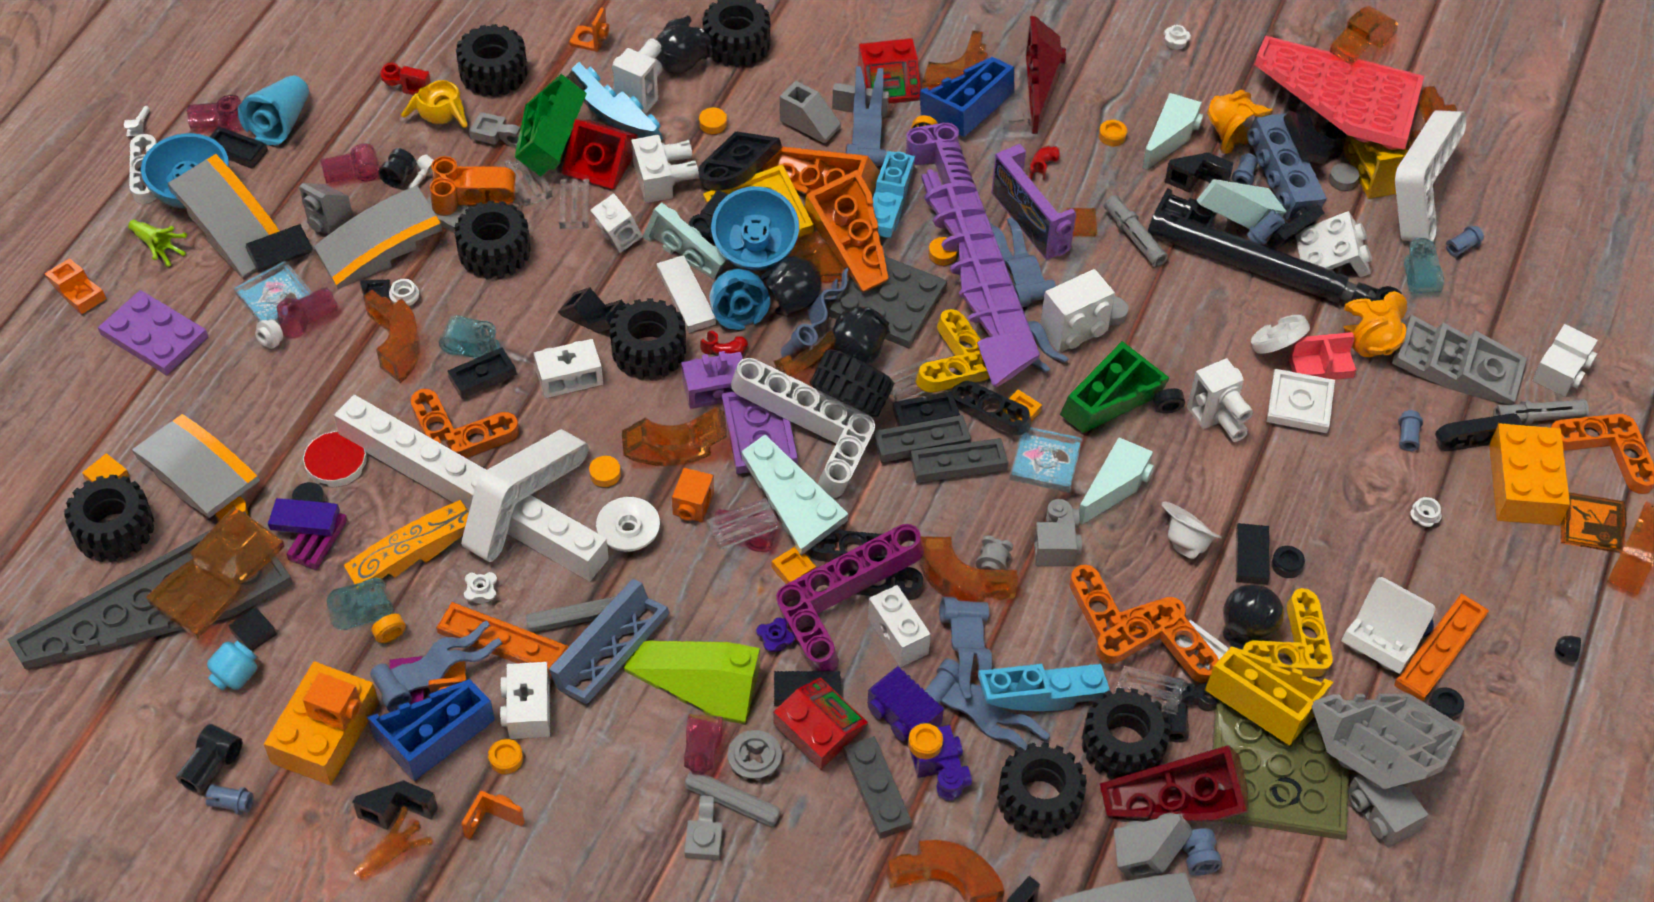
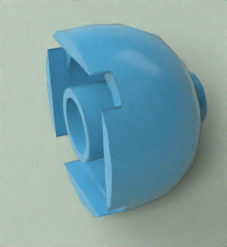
[709,269,770,330]

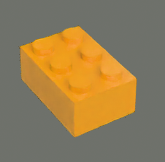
[1489,424,1570,526]
[264,661,379,786]

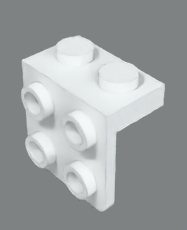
[1296,211,1372,278]
[1341,577,1436,674]

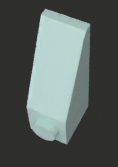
[1142,93,1204,170]
[1196,179,1287,228]
[1079,437,1154,524]

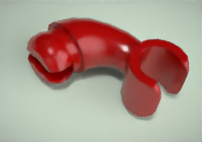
[1029,146,1060,180]
[700,331,748,355]

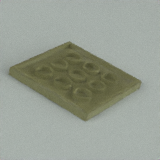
[1212,698,1349,840]

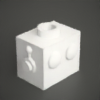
[590,193,643,253]

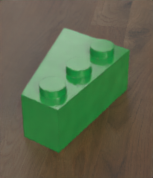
[514,74,587,177]
[1060,341,1170,433]

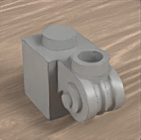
[1034,499,1082,566]

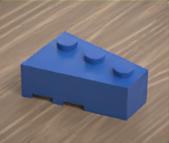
[919,57,1015,137]
[367,679,495,781]

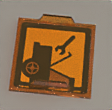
[1561,492,1627,554]

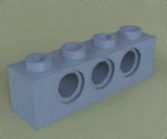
[1247,113,1327,220]

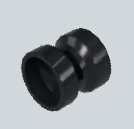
[378,148,417,188]

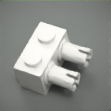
[612,38,663,114]
[631,135,699,204]
[1187,358,1253,442]

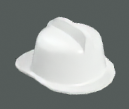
[1162,502,1222,559]

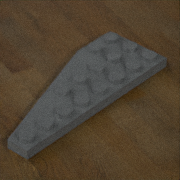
[7,512,293,669]

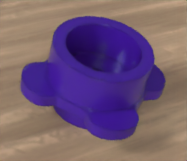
[756,618,794,652]

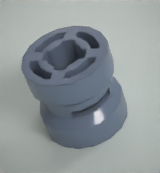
[1182,828,1223,876]

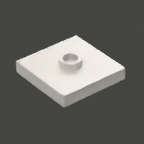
[1266,369,1335,433]

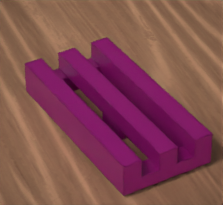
[286,513,347,570]

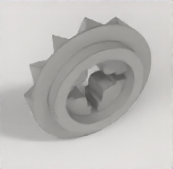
[727,730,782,782]

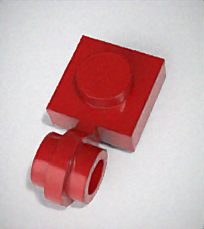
[380,63,431,95]

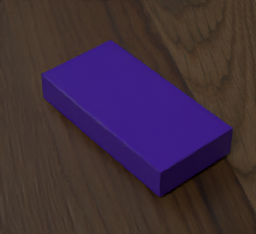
[268,498,340,536]

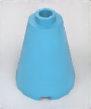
[238,75,309,146]

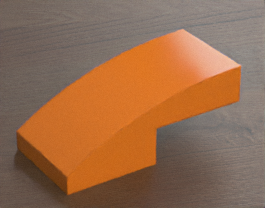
[44,258,107,314]

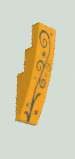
[344,500,469,593]

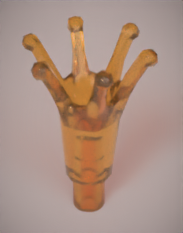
[353,806,433,880]

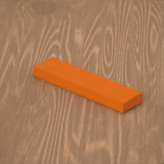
[1394,593,1490,702]
[436,602,569,677]

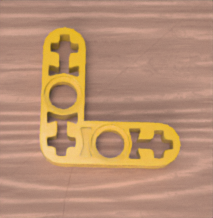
[915,309,990,393]
[1242,588,1333,677]

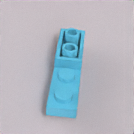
[571,62,663,140]
[873,151,915,238]
[978,664,1110,711]

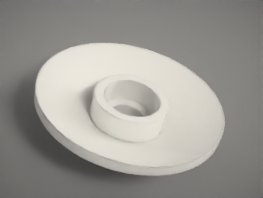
[596,497,660,552]

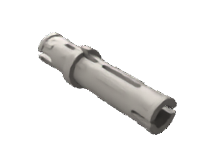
[1104,195,1168,267]
[1493,399,1589,425]

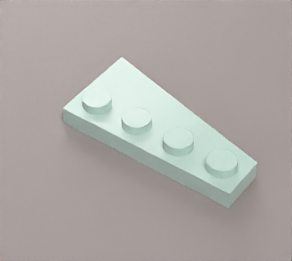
[742,435,849,556]

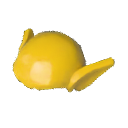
[401,80,468,128]

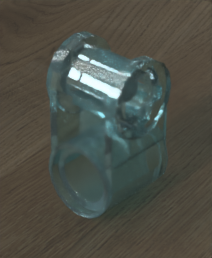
[1403,238,1444,294]
[439,315,500,358]
[327,578,394,630]

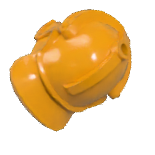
[1207,89,1273,154]
[1343,291,1407,357]

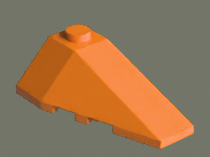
[761,146,880,196]
[805,170,889,293]

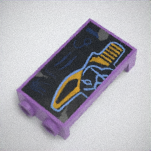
[991,144,1076,260]

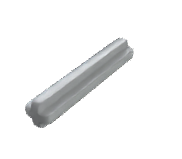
[526,596,616,632]
[685,770,780,826]

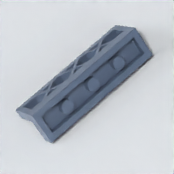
[549,579,670,704]

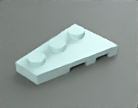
[643,202,727,279]

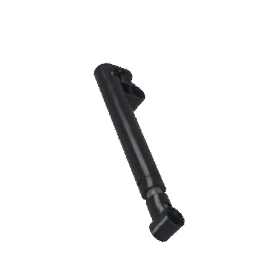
[1148,189,1402,304]

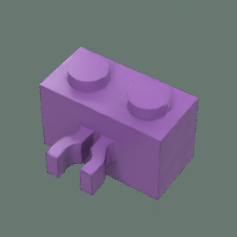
[681,351,748,409]

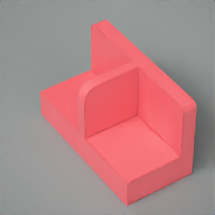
[1289,332,1356,380]

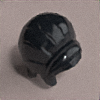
[655,16,713,73]
[760,256,822,316]
[828,307,890,366]
[1223,585,1284,650]

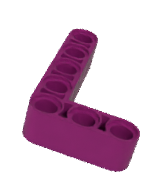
[776,524,924,671]

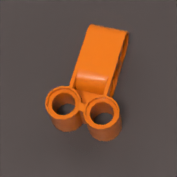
[430,156,516,216]

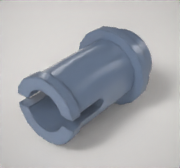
[1232,153,1258,185]
[1247,209,1285,244]
[1446,226,1484,257]
[1398,410,1423,451]
[206,784,254,815]

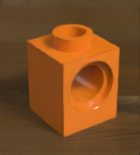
[672,468,714,522]
[303,672,362,730]

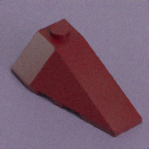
[1025,16,1066,134]
[1099,745,1248,822]

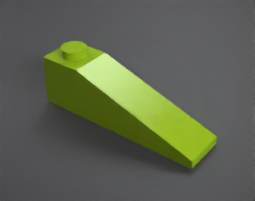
[624,641,760,725]

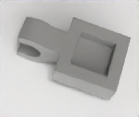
[469,112,520,148]
[684,796,723,860]

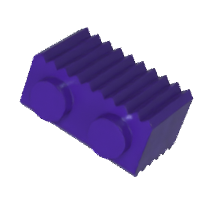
[867,666,944,741]

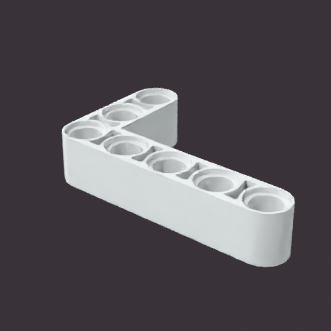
[1395,110,1466,243]
[731,358,875,498]
[461,429,589,562]

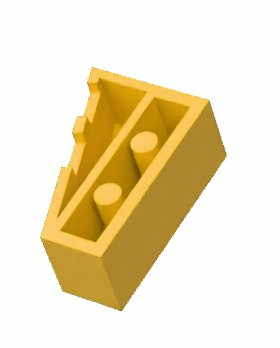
[1343,134,1408,199]
[1205,646,1333,746]

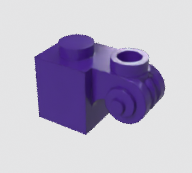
[909,725,972,800]

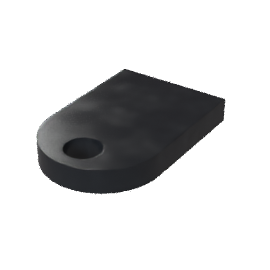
[698,131,782,191]

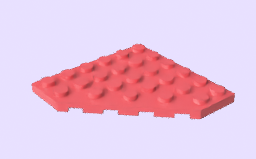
[1254,36,1424,150]

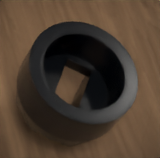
[1555,635,1581,663]

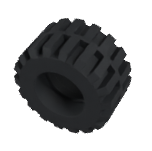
[703,0,770,67]
[456,24,528,96]
[454,201,531,279]
[610,298,686,379]
[810,350,895,417]
[64,475,154,562]
[1082,688,1171,780]
[997,742,1087,838]

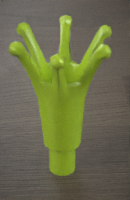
[128,219,187,267]

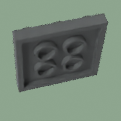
[829,256,947,349]

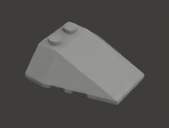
[1312,693,1465,789]

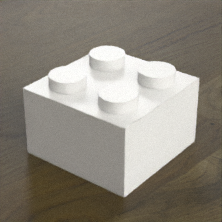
[1040,269,1115,353]

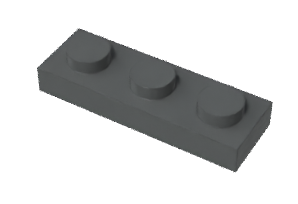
[873,415,971,463]
[910,438,1008,483]
[843,736,912,839]

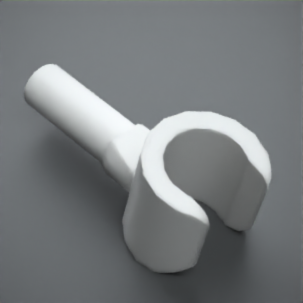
[124,106,150,137]
[408,154,434,189]

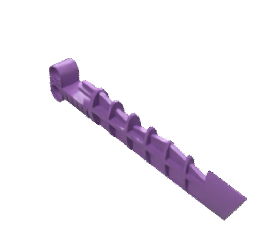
[906,123,1040,387]

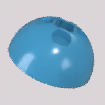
[141,133,229,209]
[711,186,799,271]

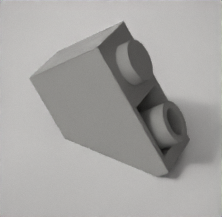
[780,80,841,143]
[299,183,353,235]
[1348,775,1429,848]
[1114,813,1192,880]

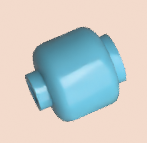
[207,640,257,690]

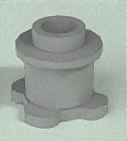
[976,535,1013,578]

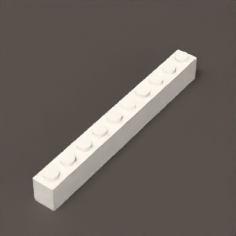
[334,395,609,582]

